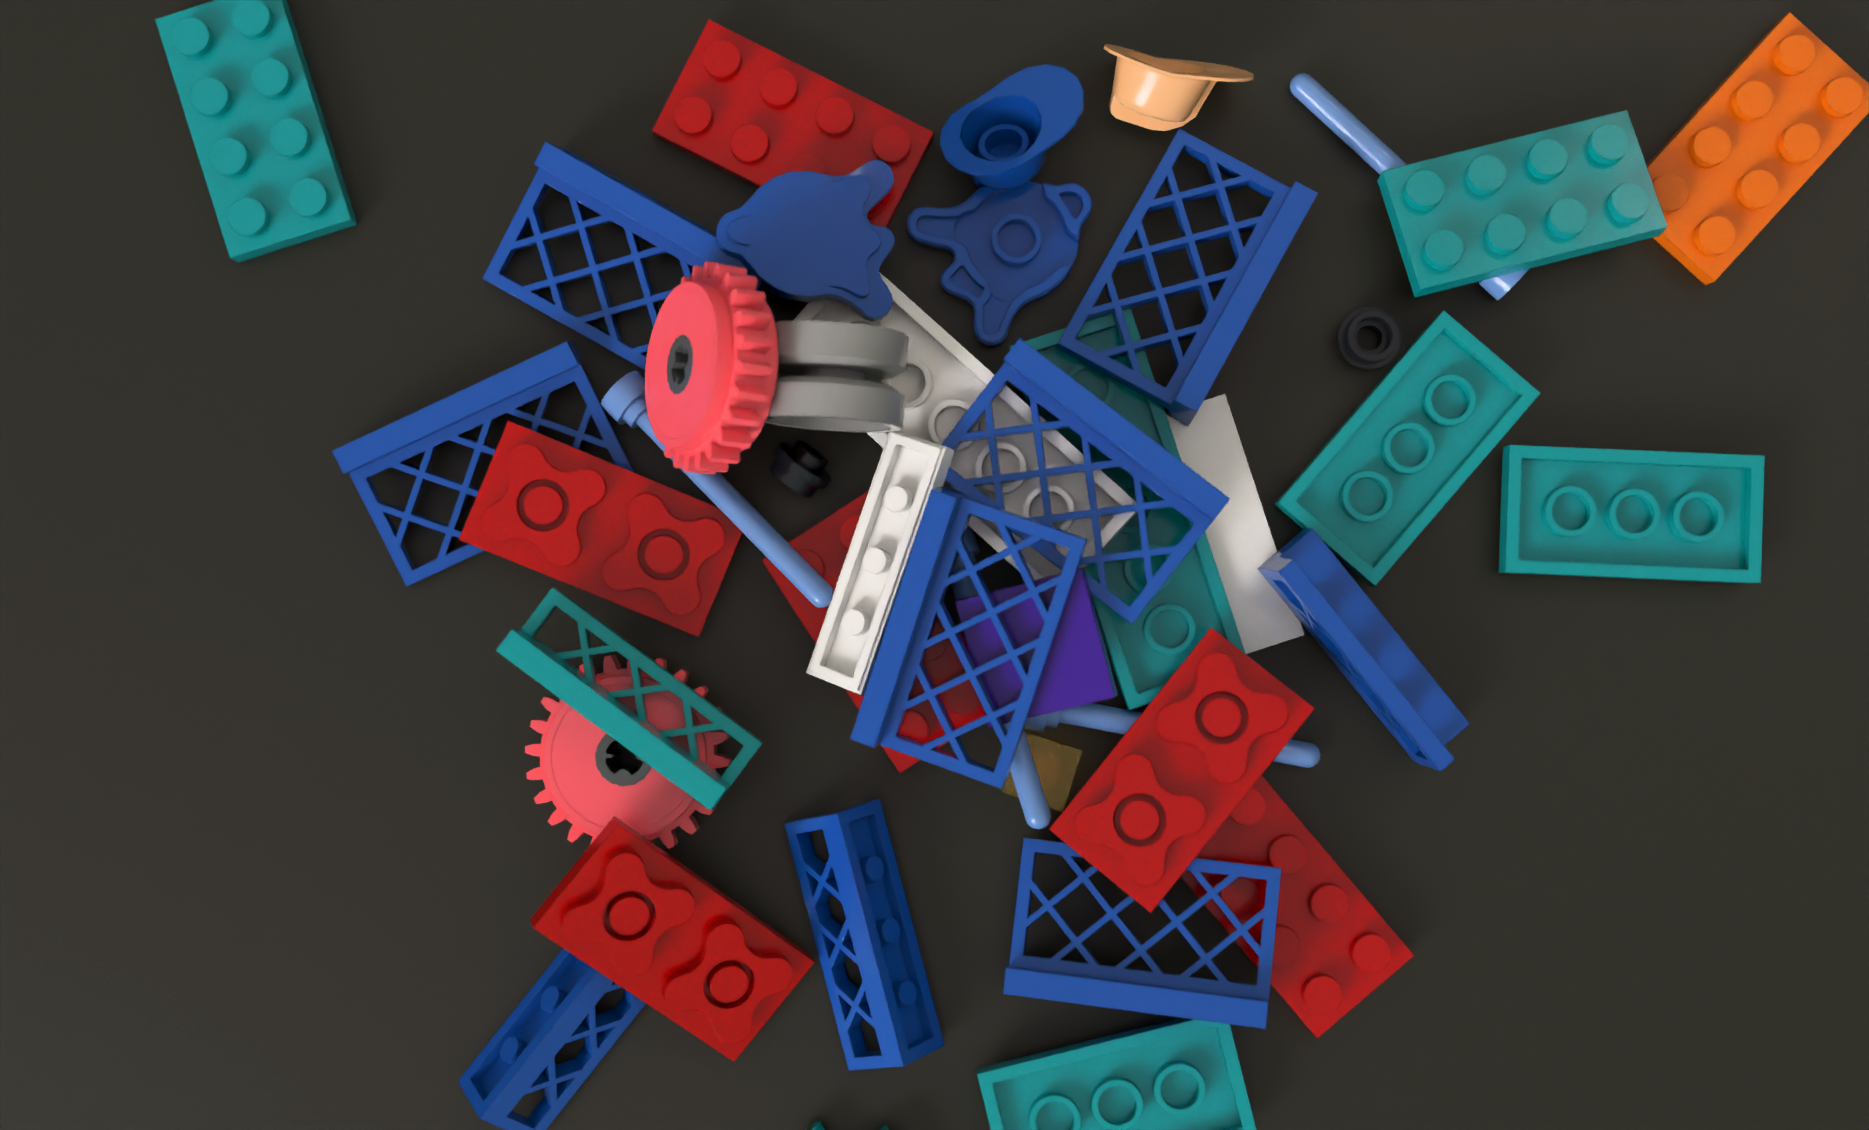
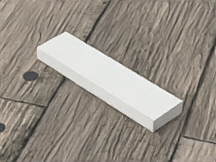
[1166,394,1305,654]
[806,431,955,695]

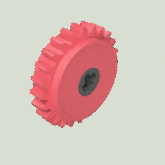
[645,261,778,475]
[525,655,732,849]

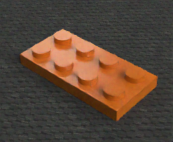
[1646,12,1869,286]

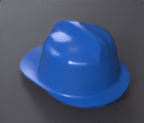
[940,64,1085,189]

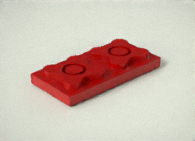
[459,421,742,637]
[1049,628,1315,913]
[530,816,815,1062]

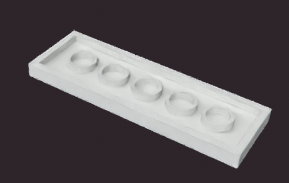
[793,273,1137,580]

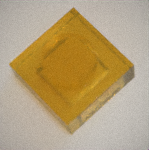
[1001,732,1082,812]

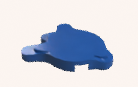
[716,160,895,322]
[907,180,1092,347]

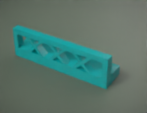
[496,587,764,810]

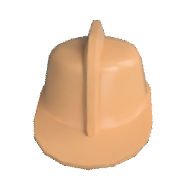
[1103,44,1254,131]

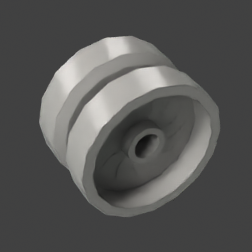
[765,320,909,433]

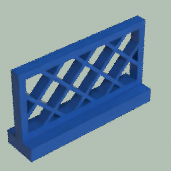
[1056,128,1318,426]
[482,141,770,370]
[941,338,1230,625]
[332,340,635,587]
[850,487,1088,789]
[1003,838,1282,1029]

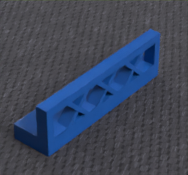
[1258,528,1470,772]
[784,798,945,1071]
[458,948,646,1130]

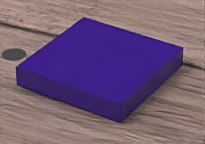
[955,567,1118,728]

